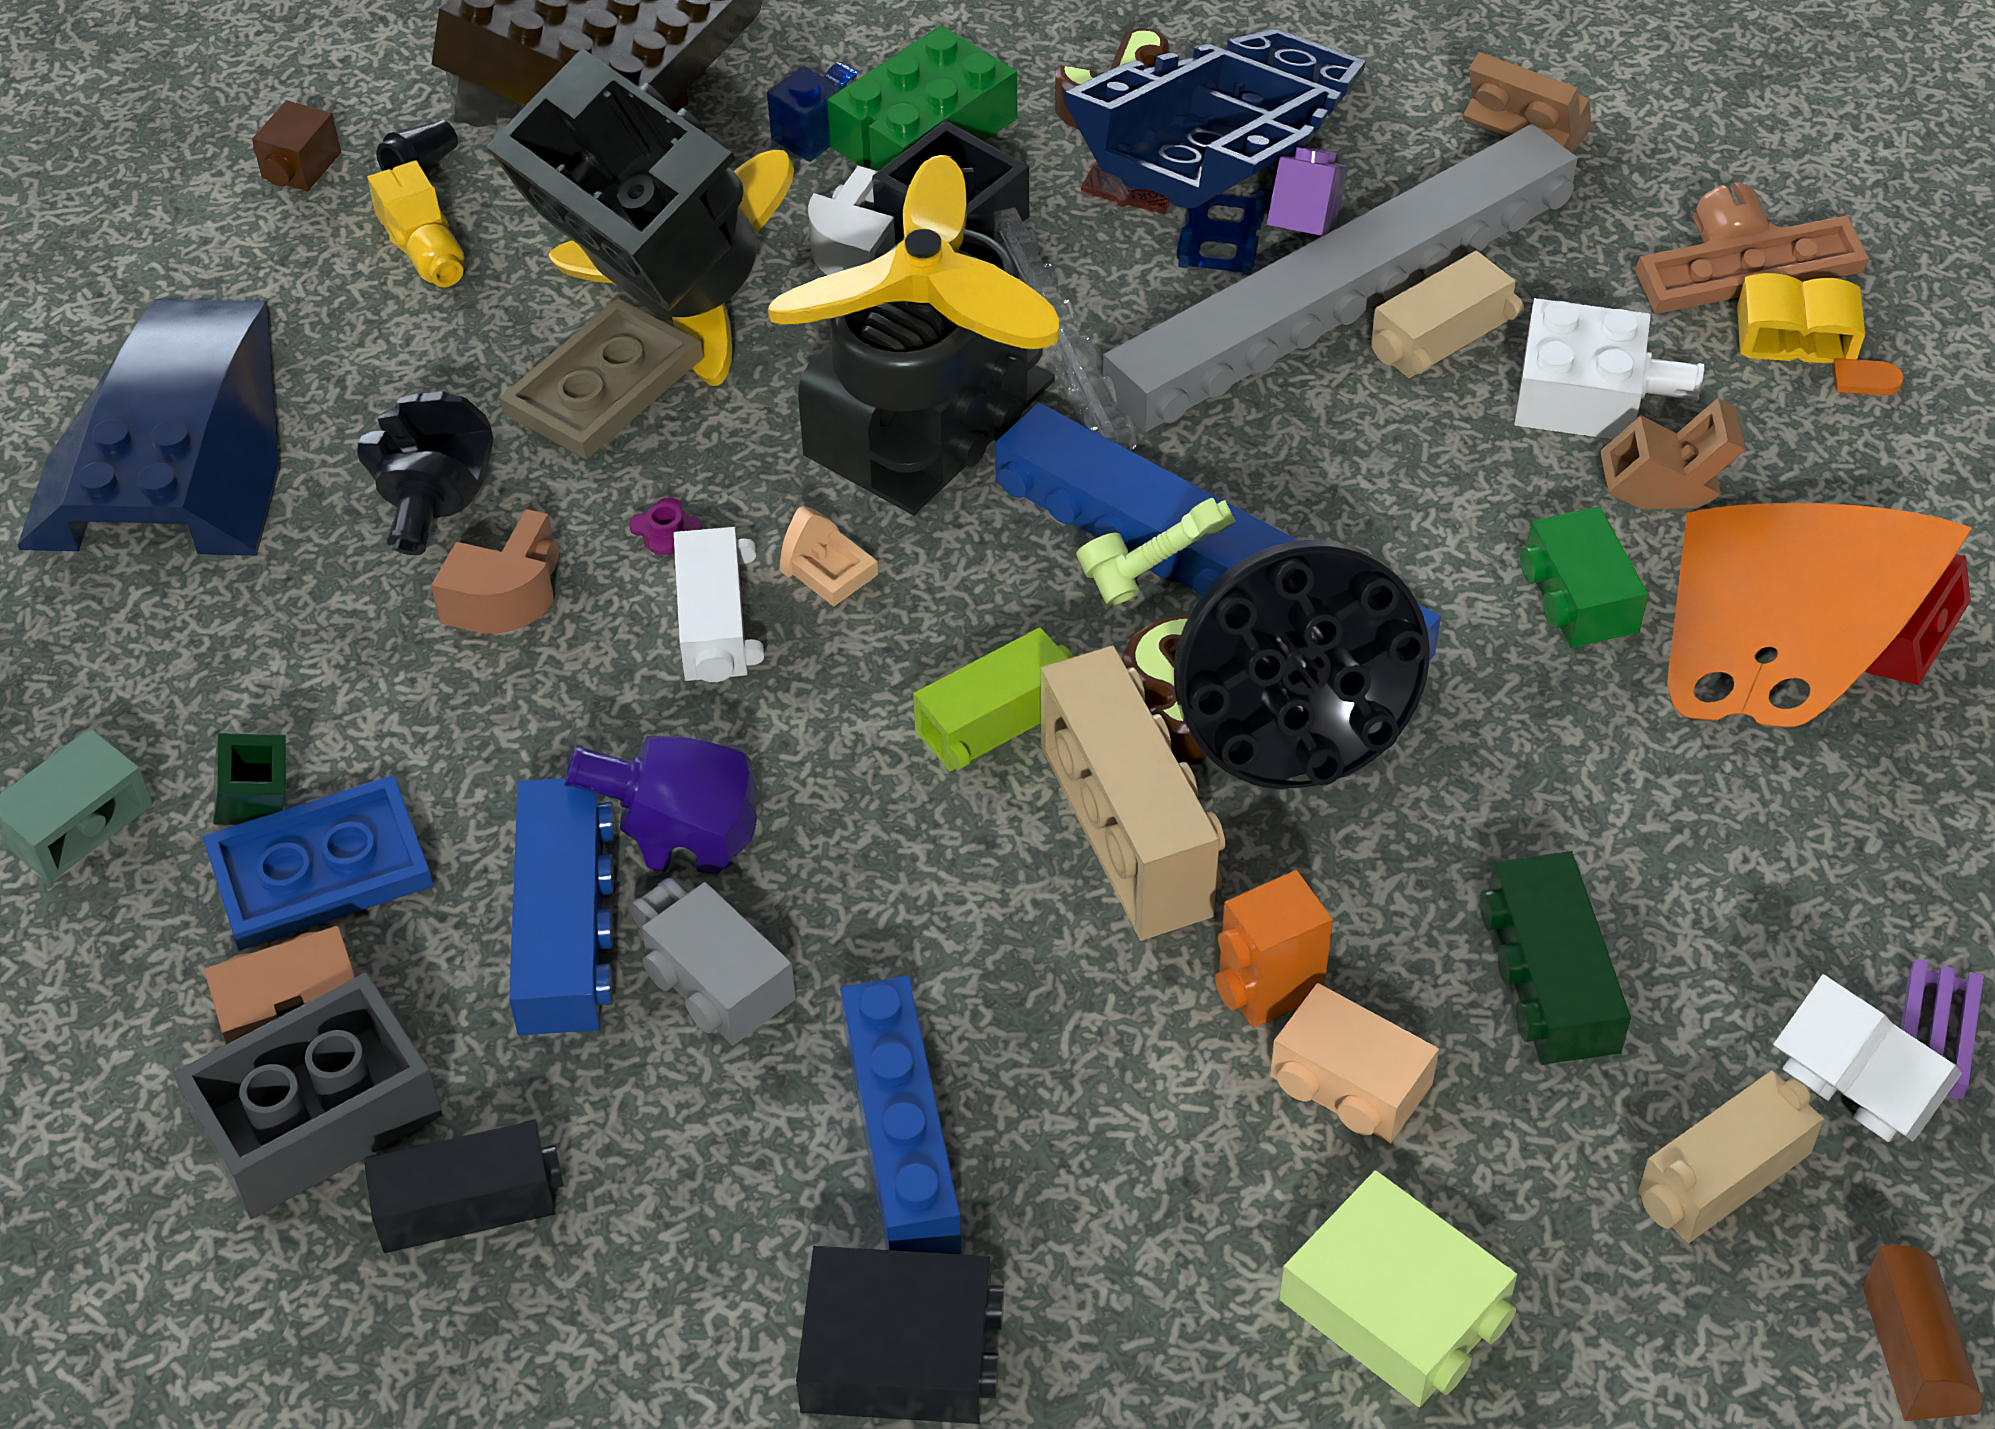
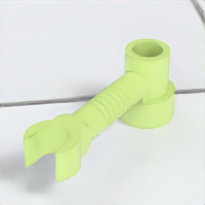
[1076,498,1236,607]

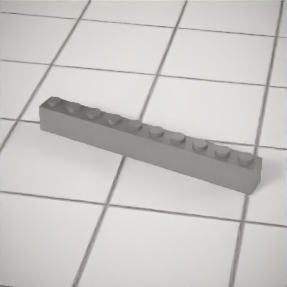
[1102,124,1578,433]

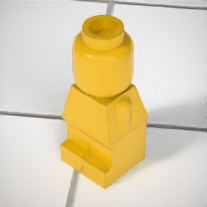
[367,160,465,288]

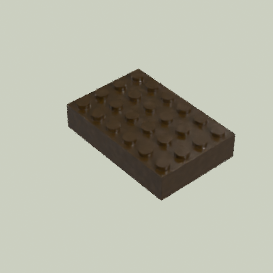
[431,0,763,106]

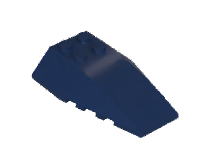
[1064,28,1366,208]
[18,299,280,556]

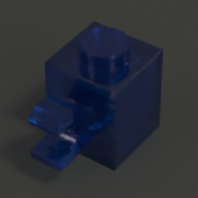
[767,62,857,162]

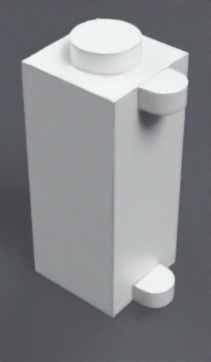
[674,527,764,682]

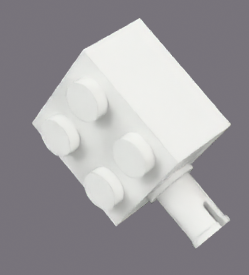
[1514,298,1704,439]

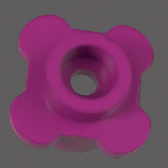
[629,498,702,555]

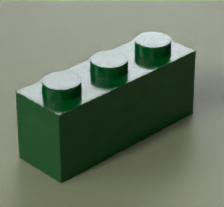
[1480,851,1631,1065]

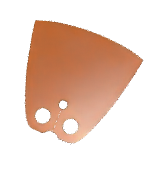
[1667,503,1972,727]

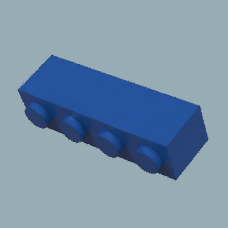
[509,778,615,1035]
[840,975,962,1255]

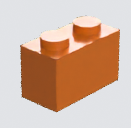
[1215,870,1333,1028]

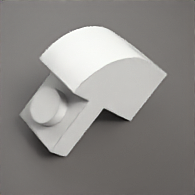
[808,166,895,275]

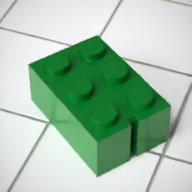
[827,25,1018,171]

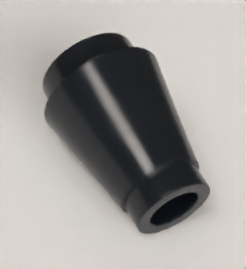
[376,120,458,174]

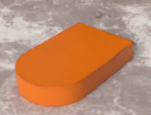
[1833,358,1904,395]

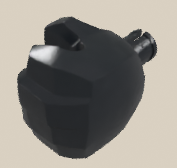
[357,391,494,555]

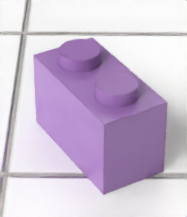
[1266,147,1348,235]

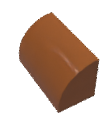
[1862,1245,1983,1421]

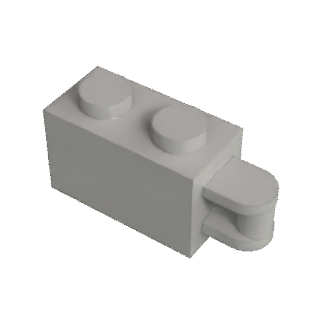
[629,878,796,1046]

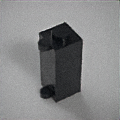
[363,1119,564,1253]

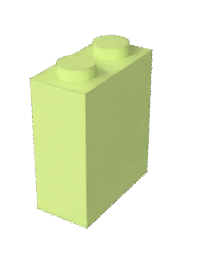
[1279,1170,1517,1408]

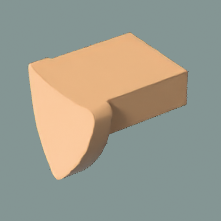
[779,506,878,607]

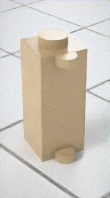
[1371,250,1524,378]
[1638,1070,1824,1244]

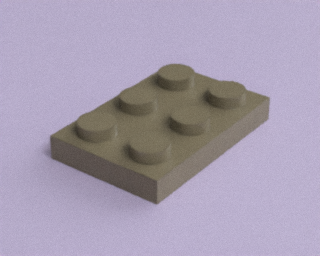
[499,298,704,460]

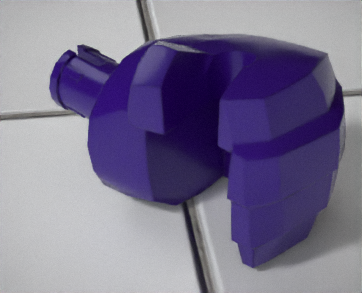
[564,736,758,874]

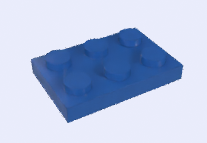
[202,775,433,951]

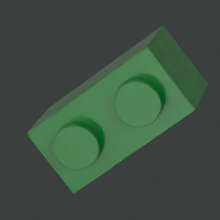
[1520,506,1649,648]

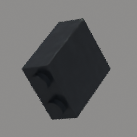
[796,1246,1004,1424]

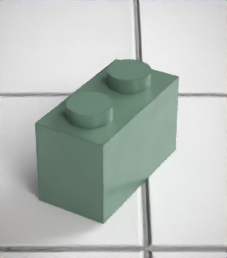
[0,728,153,884]

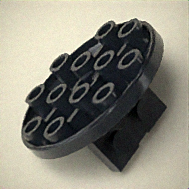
[1174,540,1430,790]

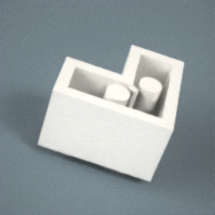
[1773,974,1962,1142]

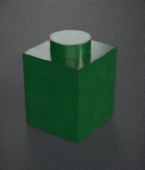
[213,733,286,825]

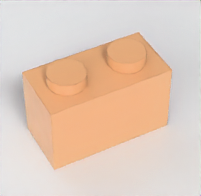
[1270,983,1439,1144]

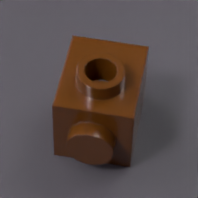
[252,100,341,191]

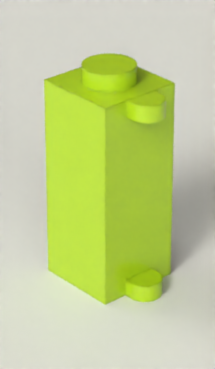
[913,627,1073,772]

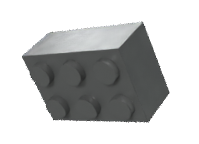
[172,973,443,1219]

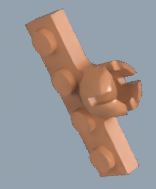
[1635,182,1869,314]

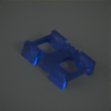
[1177,190,1268,276]

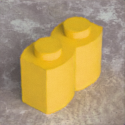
[1737,273,1865,364]

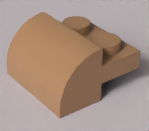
[1463,52,1591,154]

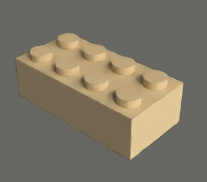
[1041,645,1225,941]

